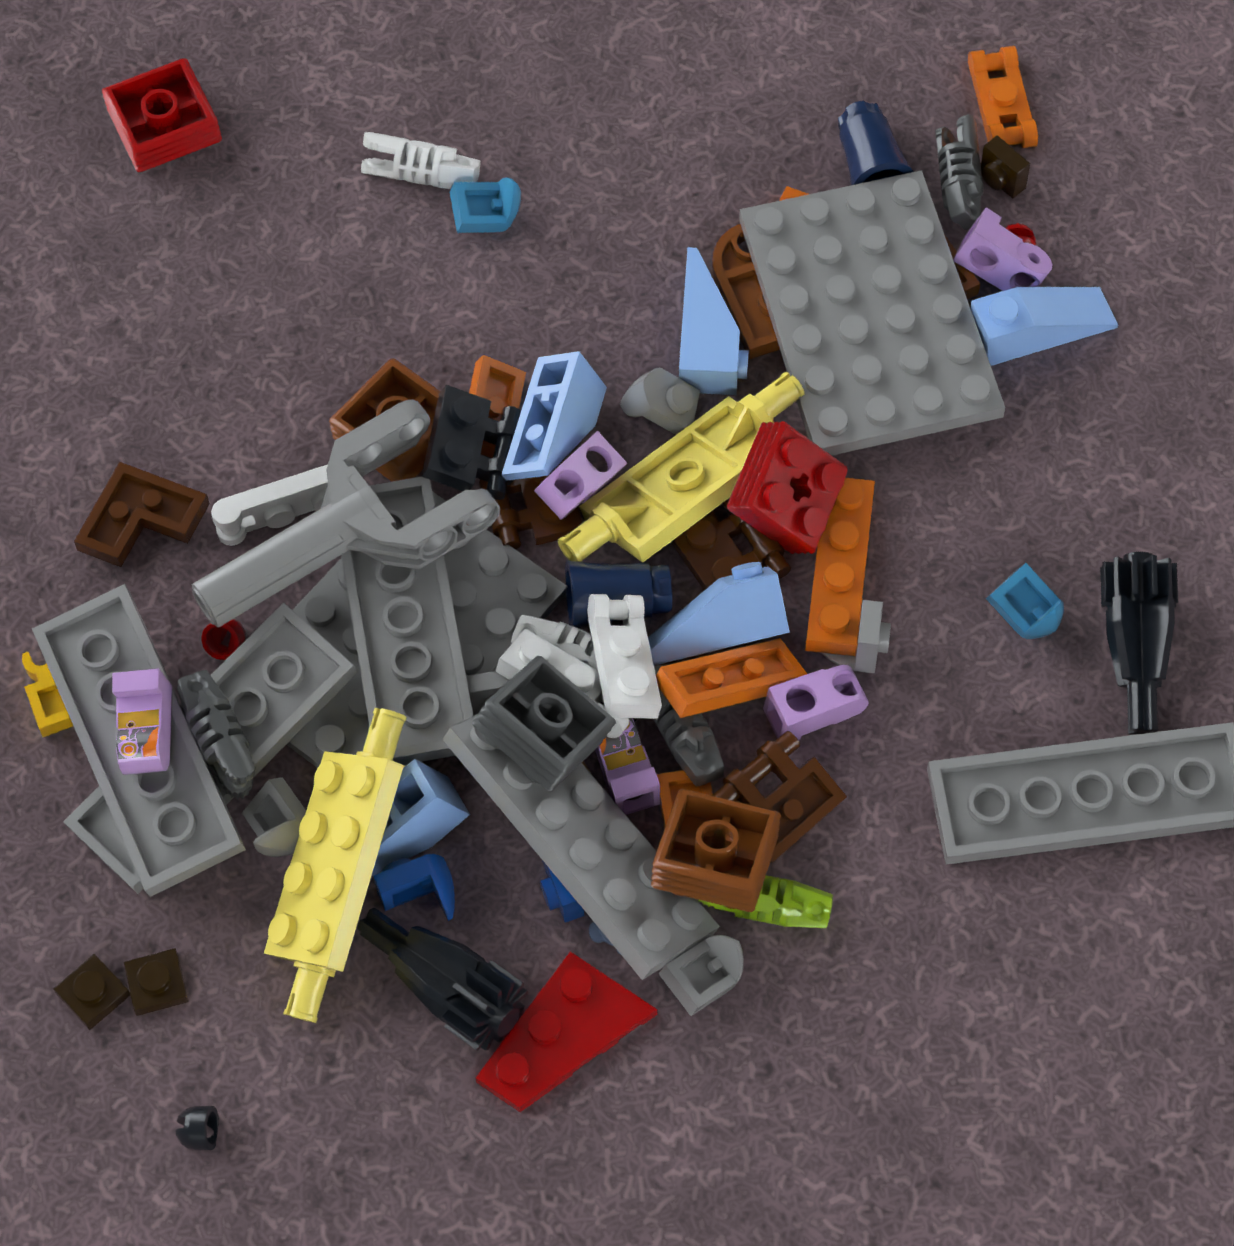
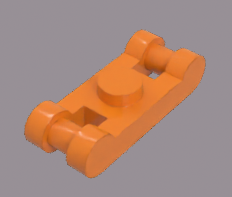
[968,46,1038,148]

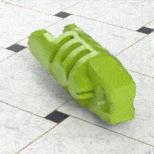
[698,875,833,928]

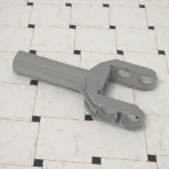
[191,399,500,627]

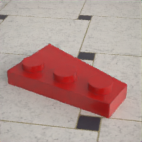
[475,951,658,1112]

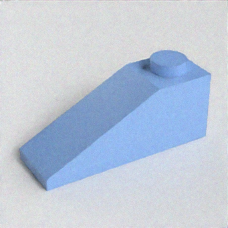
[679,247,749,395]
[970,287,1118,366]
[501,351,607,481]
[648,562,790,666]
[371,759,470,877]

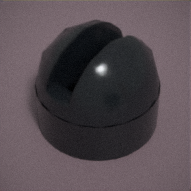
[175,1106,219,1150]

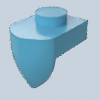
[449,177,521,233]
[986,563,1064,639]

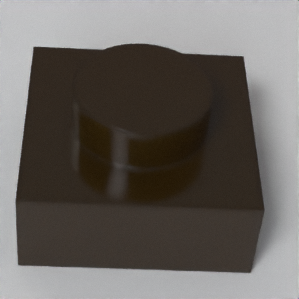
[981,135,1031,199]
[124,948,189,1016]
[53,954,130,1030]

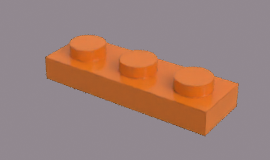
[656,638,807,718]

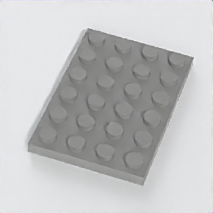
[739,170,1005,455]
[286,491,568,768]

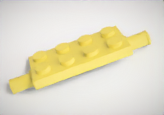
[558,372,805,563]
[264,708,407,1023]

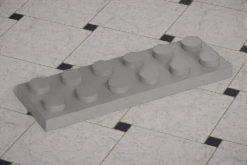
[341,477,473,765]
[32,584,246,897]
[63,603,358,894]
[442,714,720,980]
[927,722,1234,865]

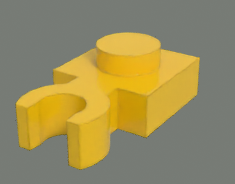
[22,652,73,737]

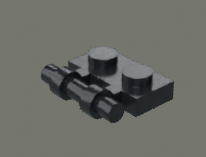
[421,385,521,500]

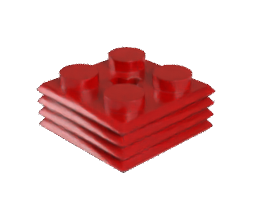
[102,58,222,172]
[727,421,848,554]

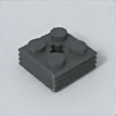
[472,656,616,791]

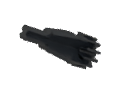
[1100,552,1178,734]
[357,908,528,1051]

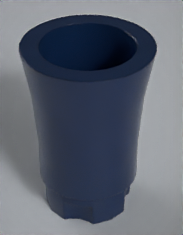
[838,100,914,185]
[565,560,672,629]

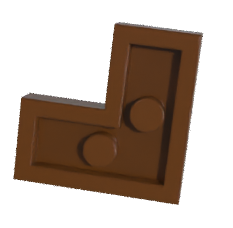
[74,462,210,567]

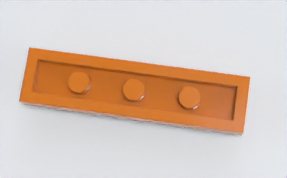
[805,478,875,657]

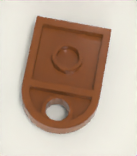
[712,224,780,360]

